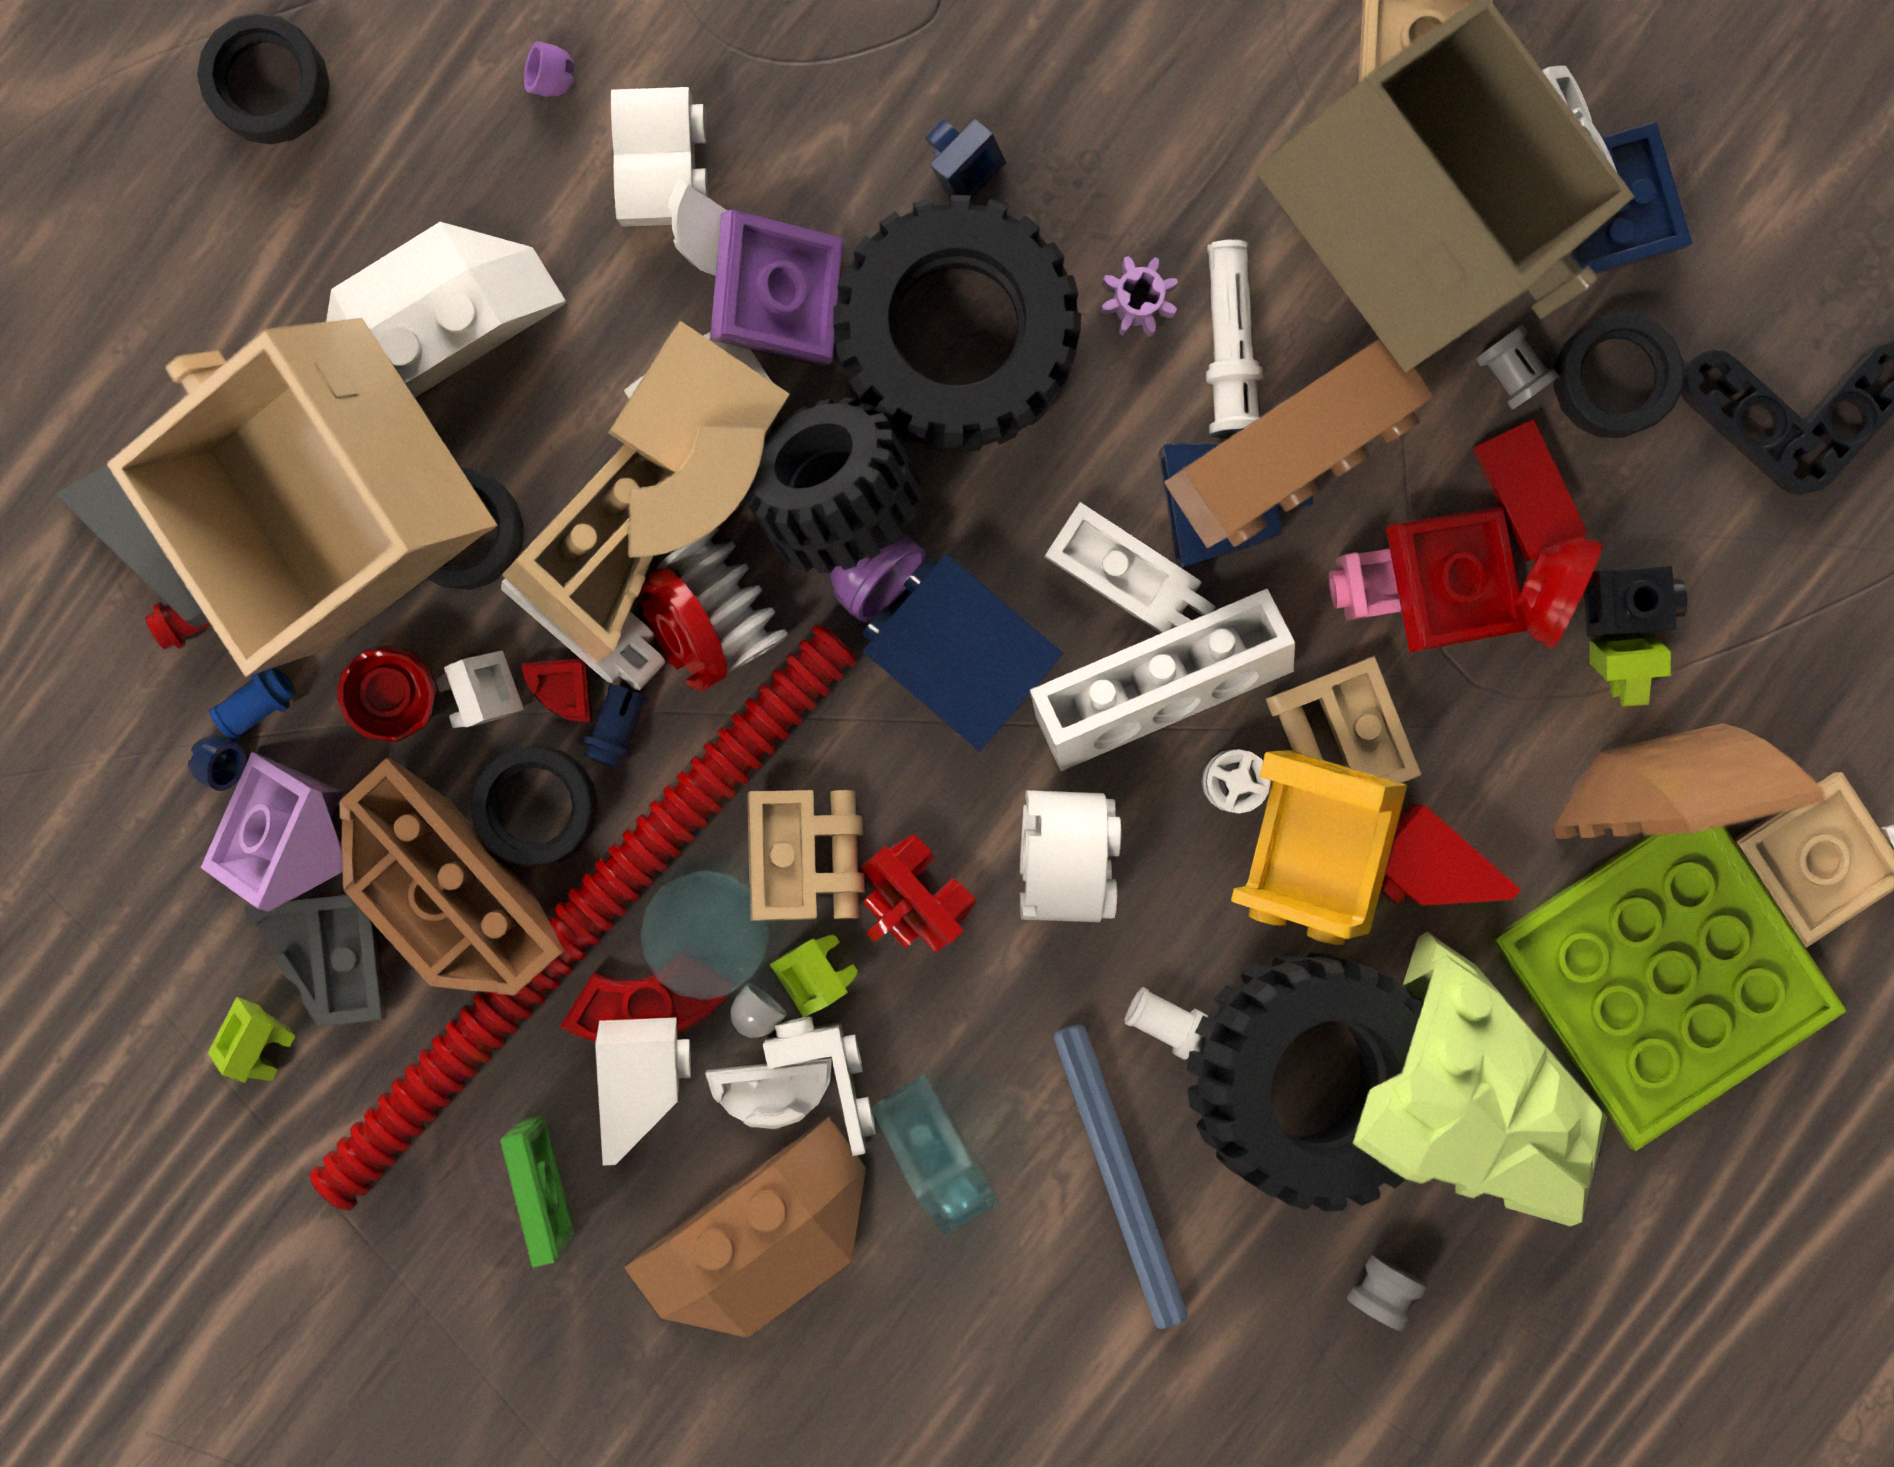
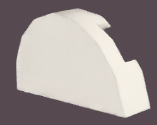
[668,178,727,276]
[705,1056,832,1129]

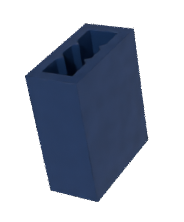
[862,553,1064,752]

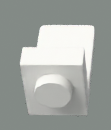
[763,1017,876,1156]

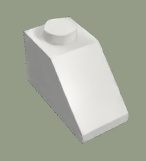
[596,1017,691,1165]

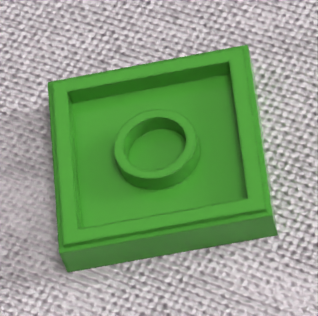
[500,1115,575,1268]

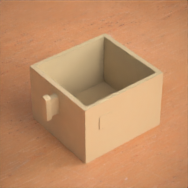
[107,317,497,677]

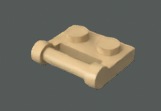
[1265,656,1421,783]

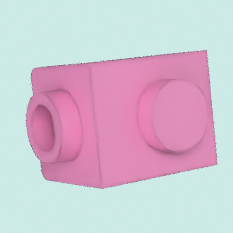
[1329,548,1402,621]

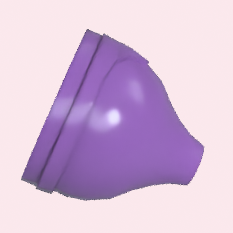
[829,533,926,622]

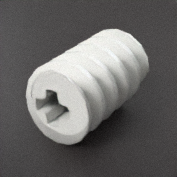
[656,528,788,673]

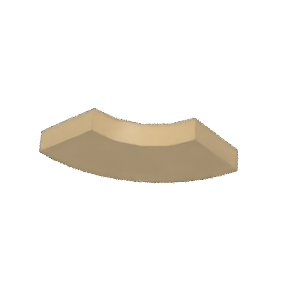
[628,426,765,557]

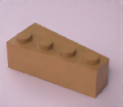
[1164,338,1434,548]

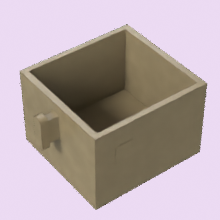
[1254,0,1635,373]

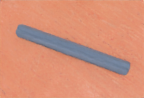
[1053,1024,1188,1329]

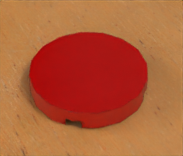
[639,568,727,692]

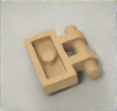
[747,790,865,921]

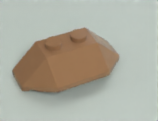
[339,757,564,995]
[624,1116,866,1338]

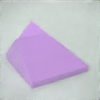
[201,752,344,912]

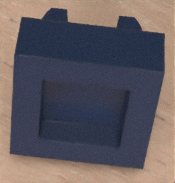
[925,119,1007,200]

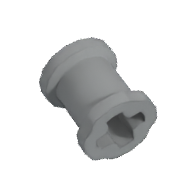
[1475,324,1560,410]

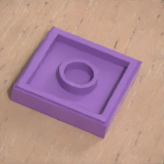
[710,209,844,366]

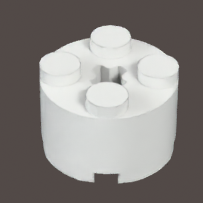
[1020,790,1121,922]

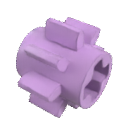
[1100,256,1178,337]

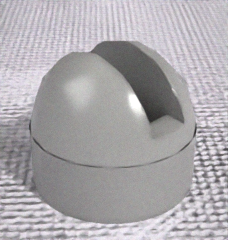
[731,983,787,1038]

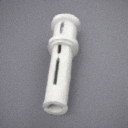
[1206,240,1263,438]

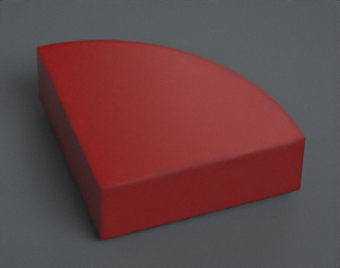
[521,659,593,722]

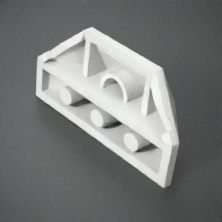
[326,222,567,398]

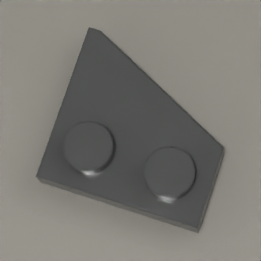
[245,894,387,1027]

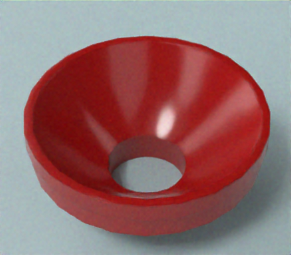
[1516,535,1603,650]

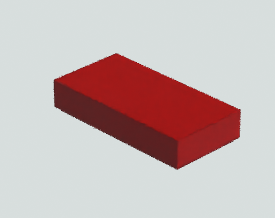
[1472,419,1588,562]

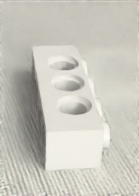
[1030,589,1295,771]

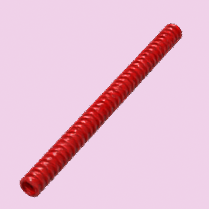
[309,624,858,1211]

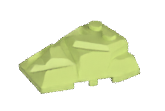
[1353,932,1608,1226]

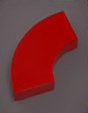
[560,950,736,1042]

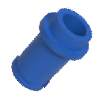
[209,667,296,741]

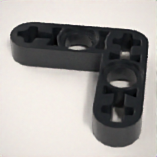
[1680,341,1894,495]

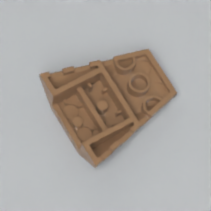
[1553,723,1826,839]

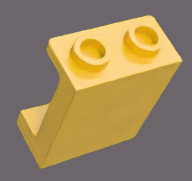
[1231,750,1407,945]

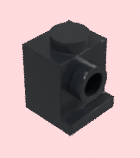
[1584,566,1687,637]

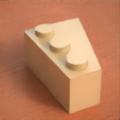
[502,444,672,663]

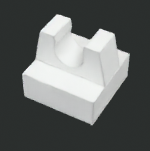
[436,650,524,728]

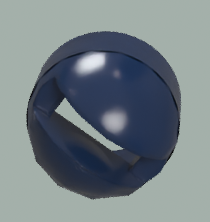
[188,735,246,791]

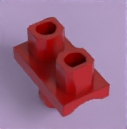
[858,834,976,953]

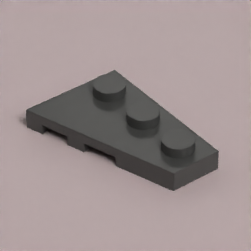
[54,464,209,629]

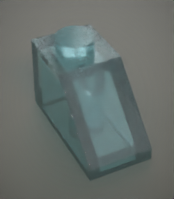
[871,1074,1000,1236]

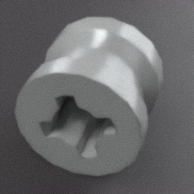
[1347,1253,1427,1332]

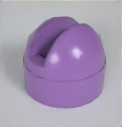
[524,41,575,97]

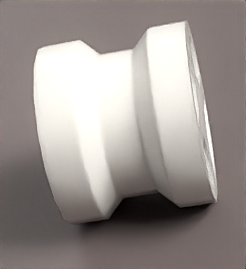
[1201,749,1271,813]

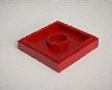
[1386,506,1527,653]

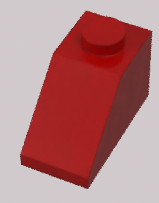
[1381,804,1521,906]

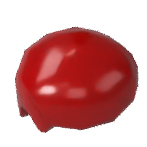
[337,645,437,742]

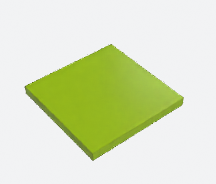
[1491,826,1847,1151]

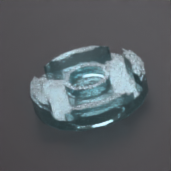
[640,870,769,1000]

